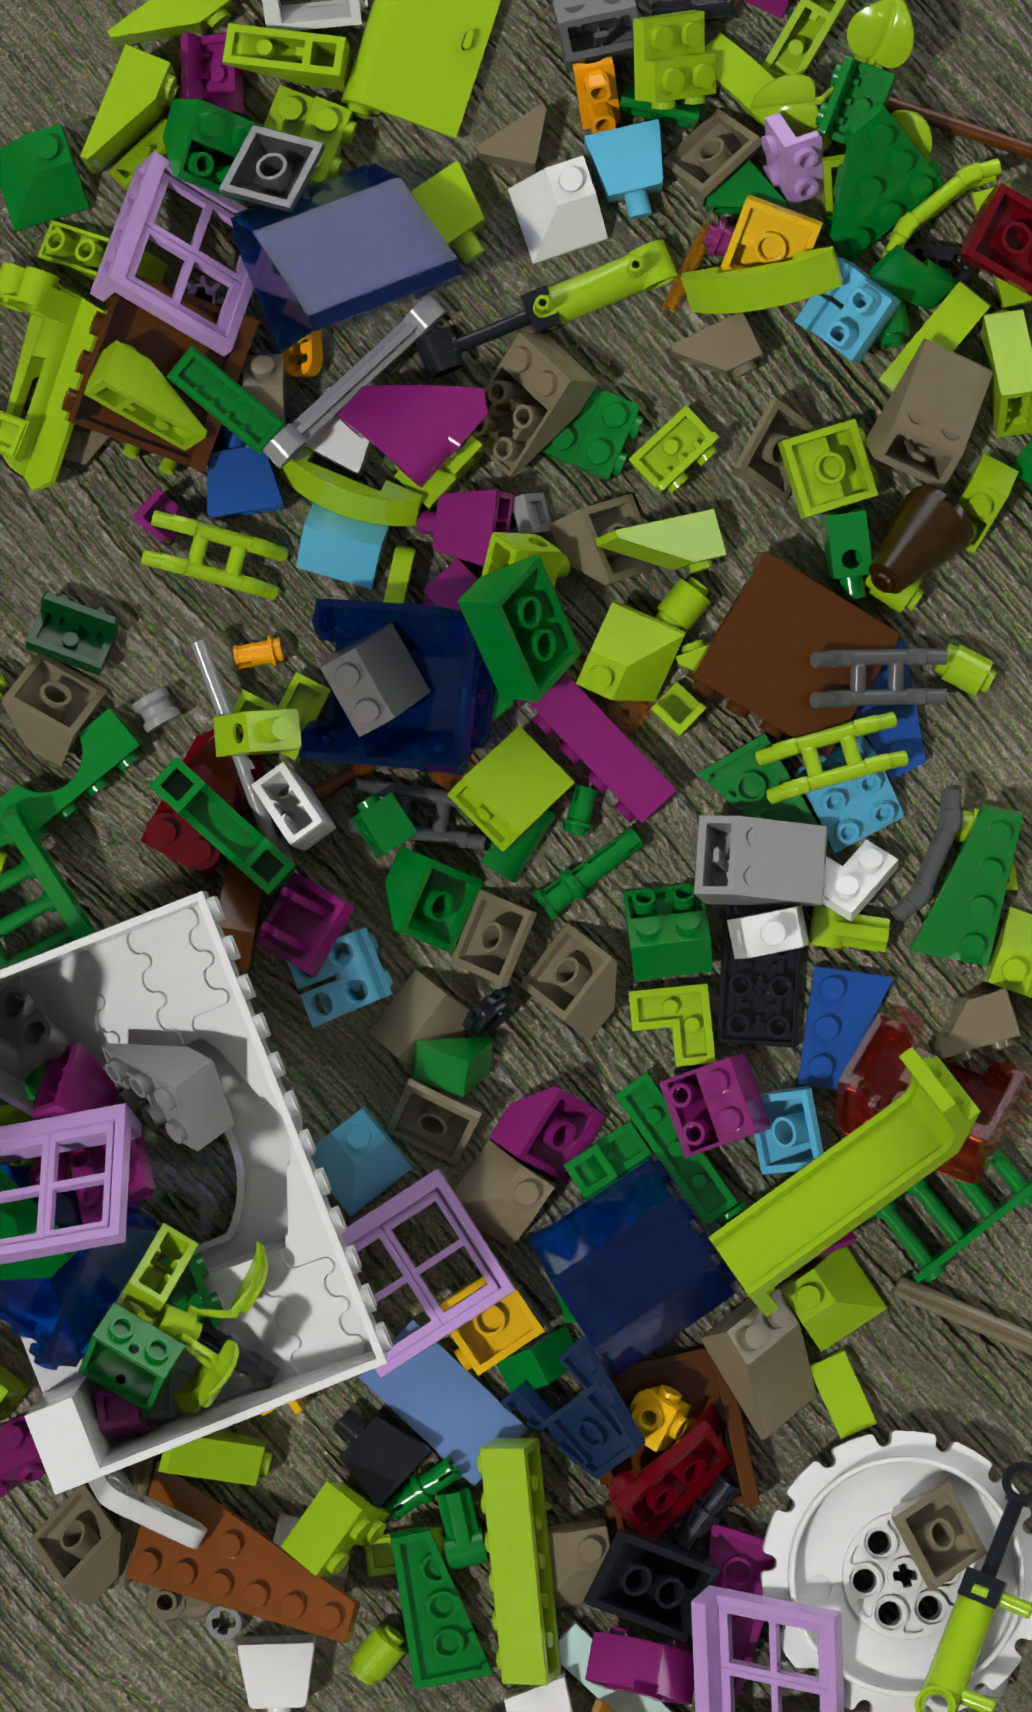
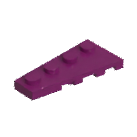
[709,1523,775,1699]

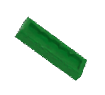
[166,345,285,455]

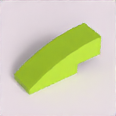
[879,280,991,391]

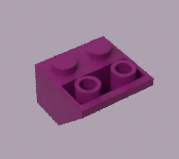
[659,1053,772,1158]

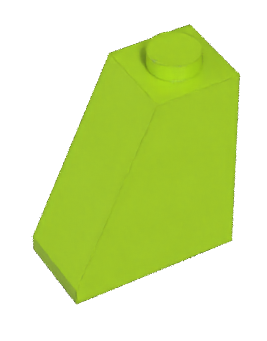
[981,309,1032,438]
[158,1430,273,1486]

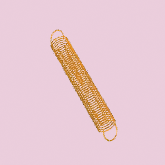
[661,213,718,320]

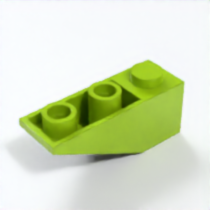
[37,220,168,283]

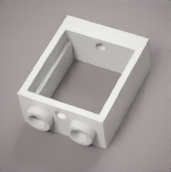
[262,0,368,31]

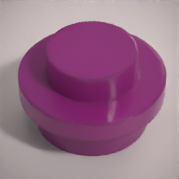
[703,218,735,257]

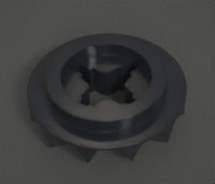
[462,986,519,1036]

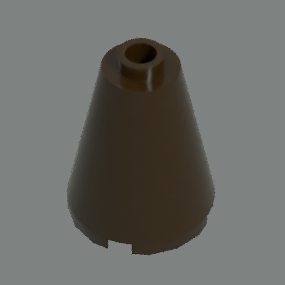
[869,486,974,594]

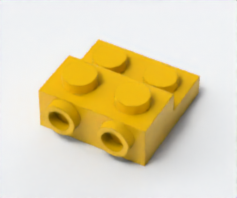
[720,194,823,272]
[438,1264,545,1376]

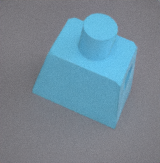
[584,119,663,220]

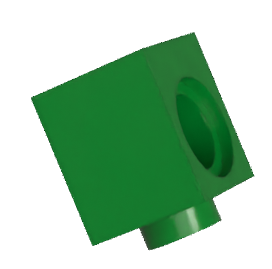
[351,792,418,858]

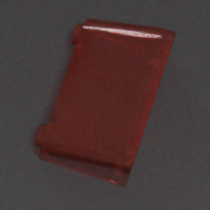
[835,1014,1026,1184]

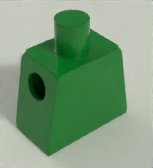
[818,506,872,600]

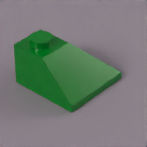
[0,124,90,232]
[385,845,483,954]

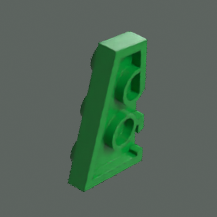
[696,733,820,825]

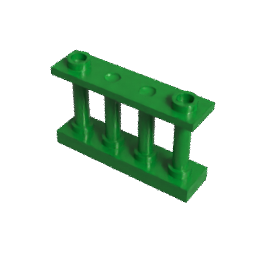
[0,803,97,970]
[868,1106,1032,1283]

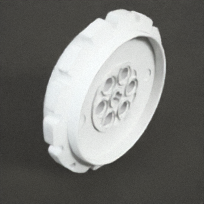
[760,1430,1032,1712]

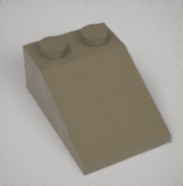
[700,1289,817,1440]

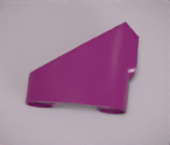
[336,385,488,488]

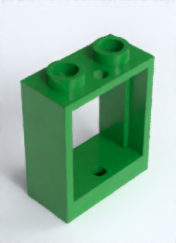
[78,1303,186,1414]

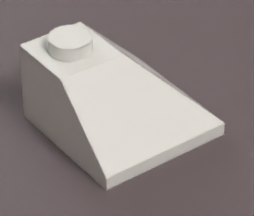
[508,155,608,265]

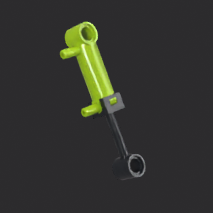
[414,239,679,380]
[915,1461,1032,1712]

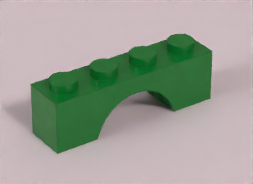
[0,708,144,847]
[149,756,297,898]

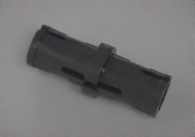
[673,1473,740,1552]

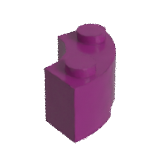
[585,1627,694,1705]

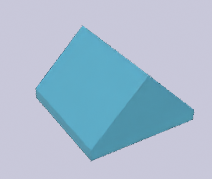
[296,502,390,590]
[754,1085,824,1175]

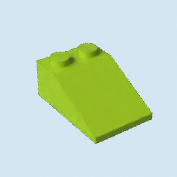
[80,44,181,175]

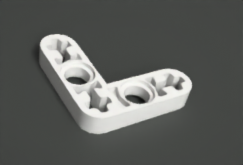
[88,1469,207,1549]

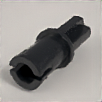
[652,0,732,22]

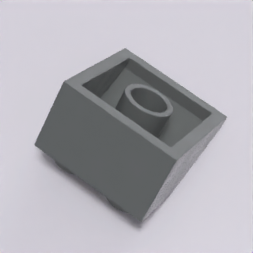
[320,622,431,737]

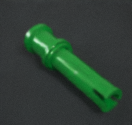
[531,826,645,922]

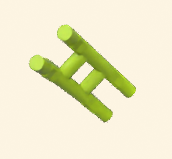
[880,158,1002,259]
[141,510,288,601]
[755,712,908,804]

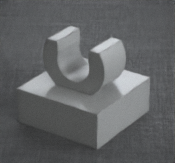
[509,493,551,535]

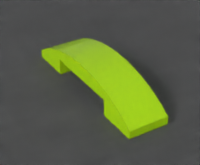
[705,32,833,154]
[680,246,843,314]
[271,446,423,526]

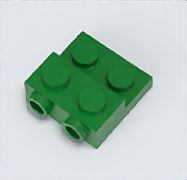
[539,389,644,483]

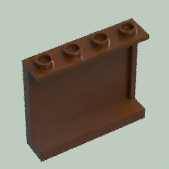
[61,274,259,472]
[686,551,901,758]
[579,1346,760,1530]

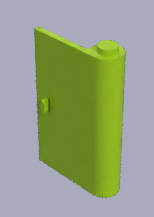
[341,0,501,139]

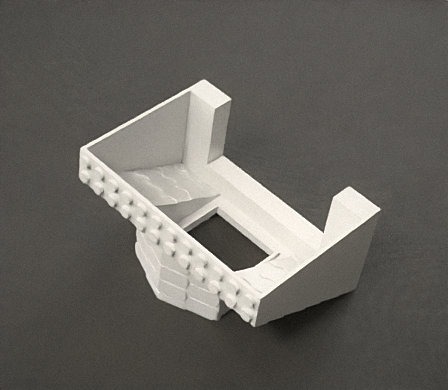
[0,891,393,1495]

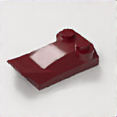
[960,183,1032,297]
[140,729,267,878]
[608,1403,734,1537]

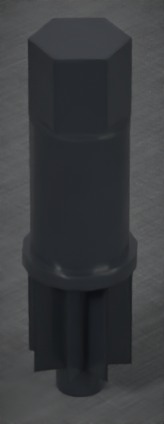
[197,1321,280,1387]

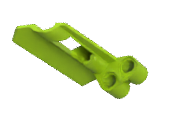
[0,262,104,492]

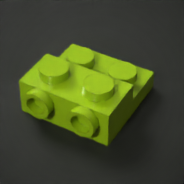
[633,10,716,110]
[263,85,358,189]
[778,419,879,519]

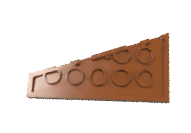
[126,1461,360,1643]

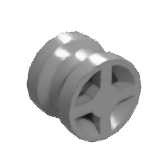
[132,687,182,734]

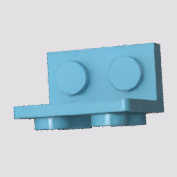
[792,736,904,852]

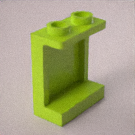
[447,725,575,852]

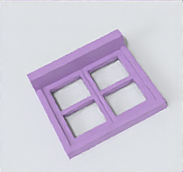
[90,151,269,357]
[0,1103,142,1265]
[342,1168,516,1378]
[691,1585,844,1712]

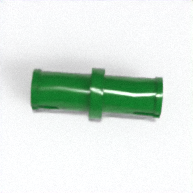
[384,1456,462,1521]

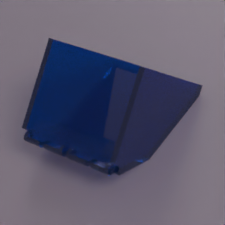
[231,164,463,353]

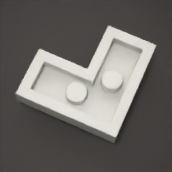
[823,840,899,922]

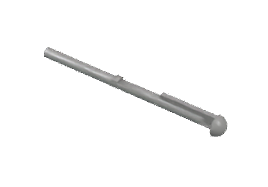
[191,638,299,890]

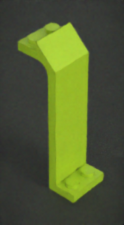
[708,1047,981,1317]

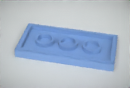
[358,1318,528,1486]

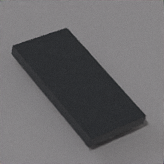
[716,905,804,1048]

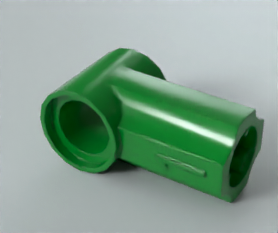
[436,1486,489,1571]

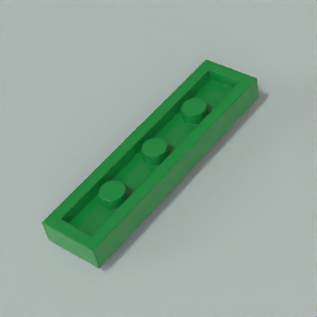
[614,1072,738,1226]

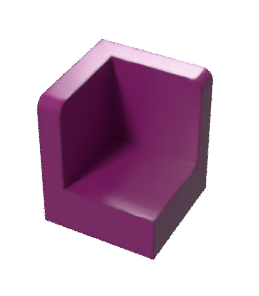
[132,488,193,548]
[95,1389,150,1441]

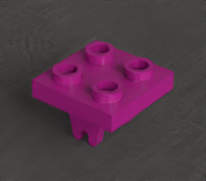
[254,872,355,978]
[67,1130,156,1224]

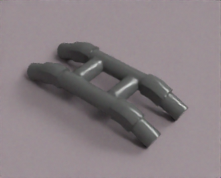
[809,648,948,708]
[348,778,491,851]
[888,789,963,923]

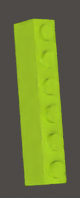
[477,1438,562,1686]

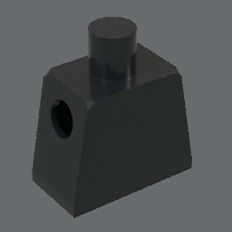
[333,1408,431,1507]

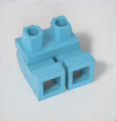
[794,257,901,363]
[287,927,393,1028]

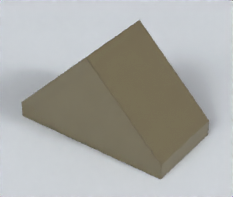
[476,103,547,173]

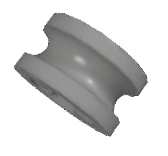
[206,1605,244,1641]

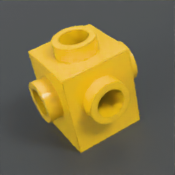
[629,1385,691,1452]

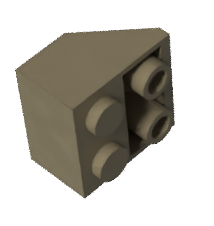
[932,986,1021,1063]

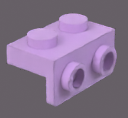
[761,113,823,206]

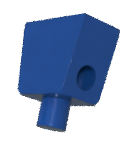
[207,427,286,522]

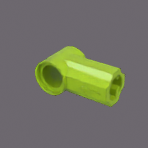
[808,906,890,952]

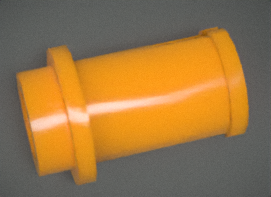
[233,635,285,671]

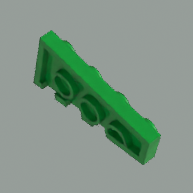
[909,804,1023,966]
[389,1526,493,1690]

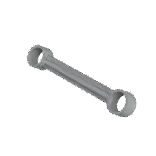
[263,294,446,469]

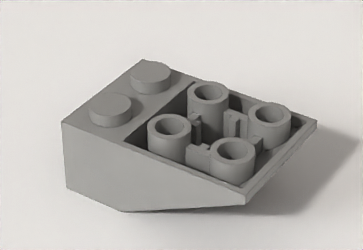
[694,815,828,906]
[101,1043,235,1152]

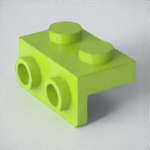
[628,405,720,495]

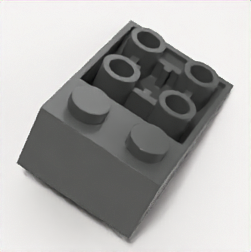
[550,0,639,73]

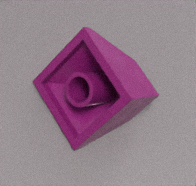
[490,1086,607,1183]

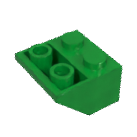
[163,99,263,203]
[623,883,713,981]

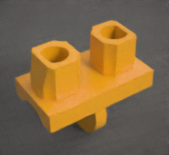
[572,56,622,134]

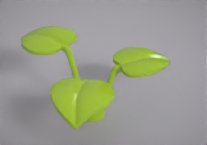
[750,0,932,165]
[153,1241,268,1414]

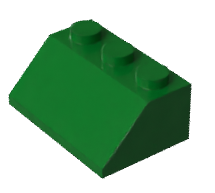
[457,555,582,702]

